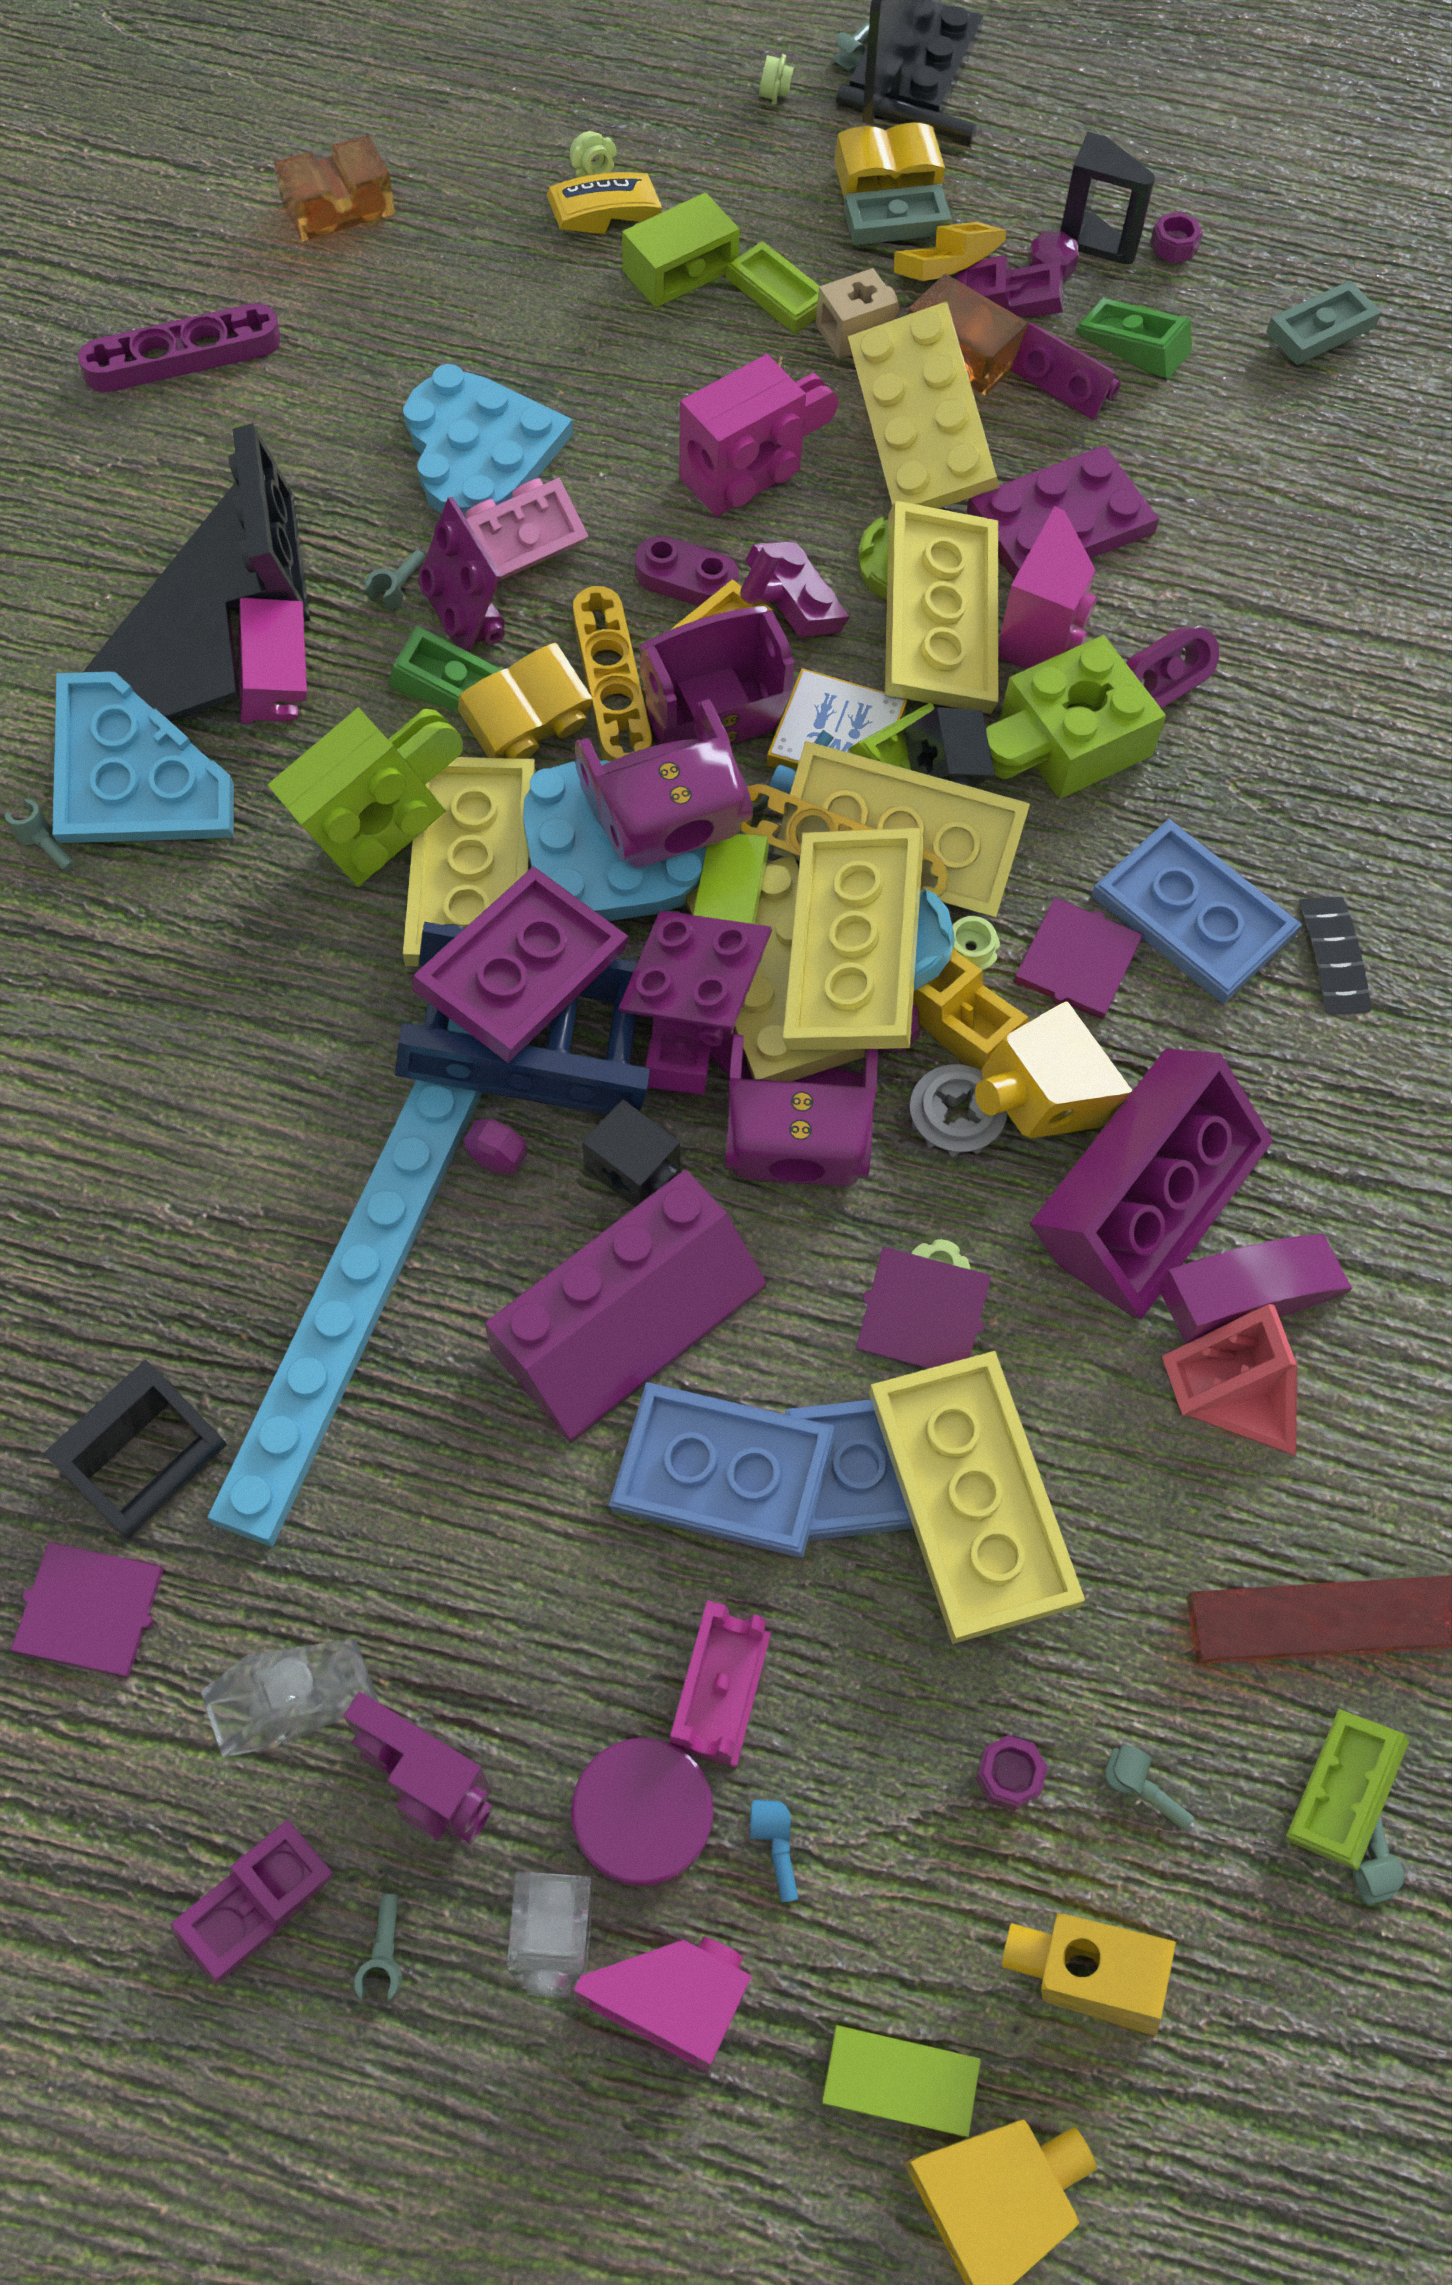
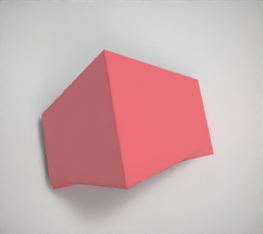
[1162,1304,1297,1456]

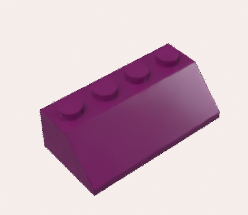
[1029,1049,1274,1319]
[485,1169,767,1444]

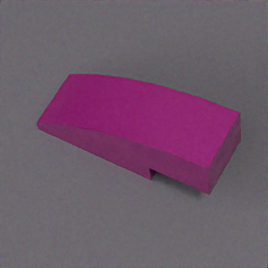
[1159,1234,1352,1344]

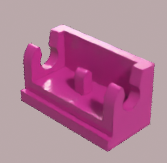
[238,598,307,723]
[670,1600,771,1769]

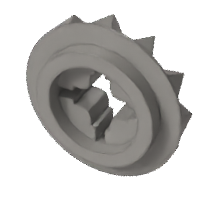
[909,1064,1007,1158]

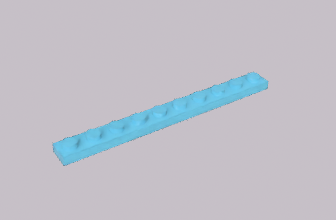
[207,1019,483,1547]

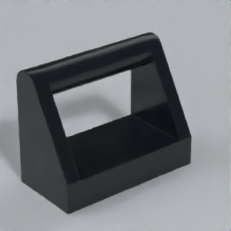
[1060,131,1155,265]
[43,1359,227,1540]

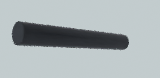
[836,84,977,144]

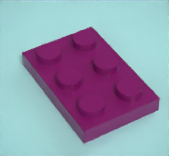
[966,445,1159,580]
[412,866,628,1063]

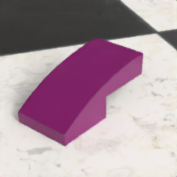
[956,255,1063,317]
[645,1017,711,1095]
[171,1819,333,1987]

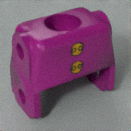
[640,606,795,745]
[575,699,753,868]
[725,1034,878,1187]

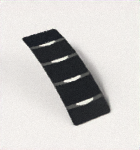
[1299,897,1371,1015]

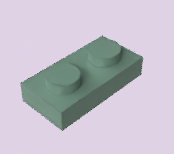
[843,184,952,245]
[1266,280,1382,365]

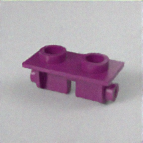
[1010,323,1121,420]

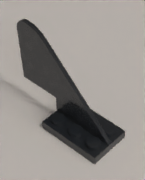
[849,0,984,124]
[82,423,310,722]

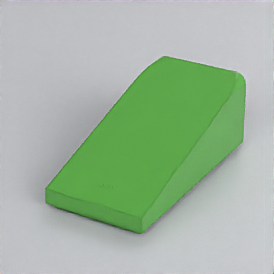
[1076,298,1192,379]
[387,625,501,712]

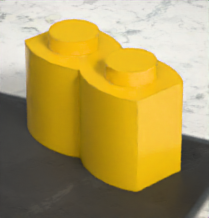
[834,123,945,198]
[458,643,592,759]

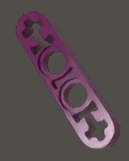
[78,303,281,392]

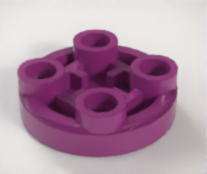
[571,1738,713,1887]

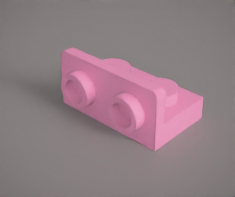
[464,478,589,581]

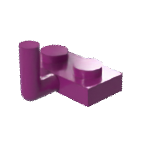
[740,541,850,637]

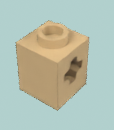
[816,268,899,360]

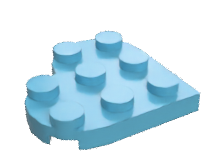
[403,364,573,518]
[523,760,707,921]

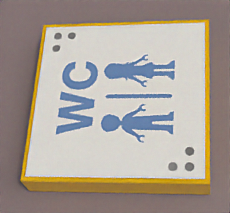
[766,668,908,770]

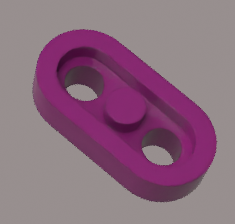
[635,536,739,606]
[1126,627,1219,708]

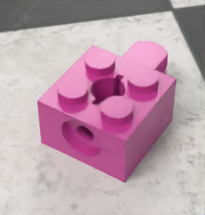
[679,354,839,517]

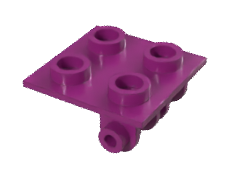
[417,497,505,653]
[618,910,772,1046]

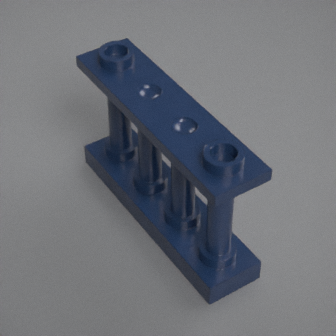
[395,921,650,1115]

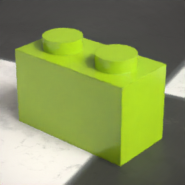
[622,192,740,308]

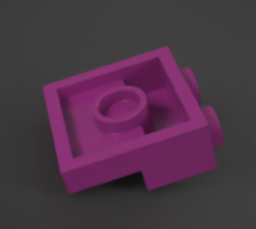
[343,1691,493,1844]

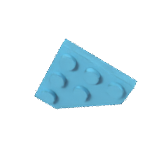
[53,672,234,843]

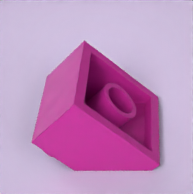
[998,507,1097,669]
[574,1936,752,2073]

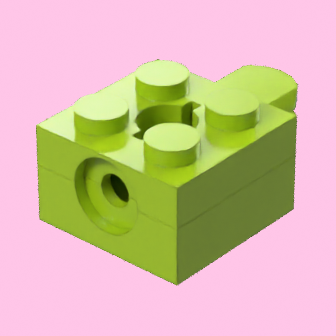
[986,635,1166,799]
[267,707,463,887]

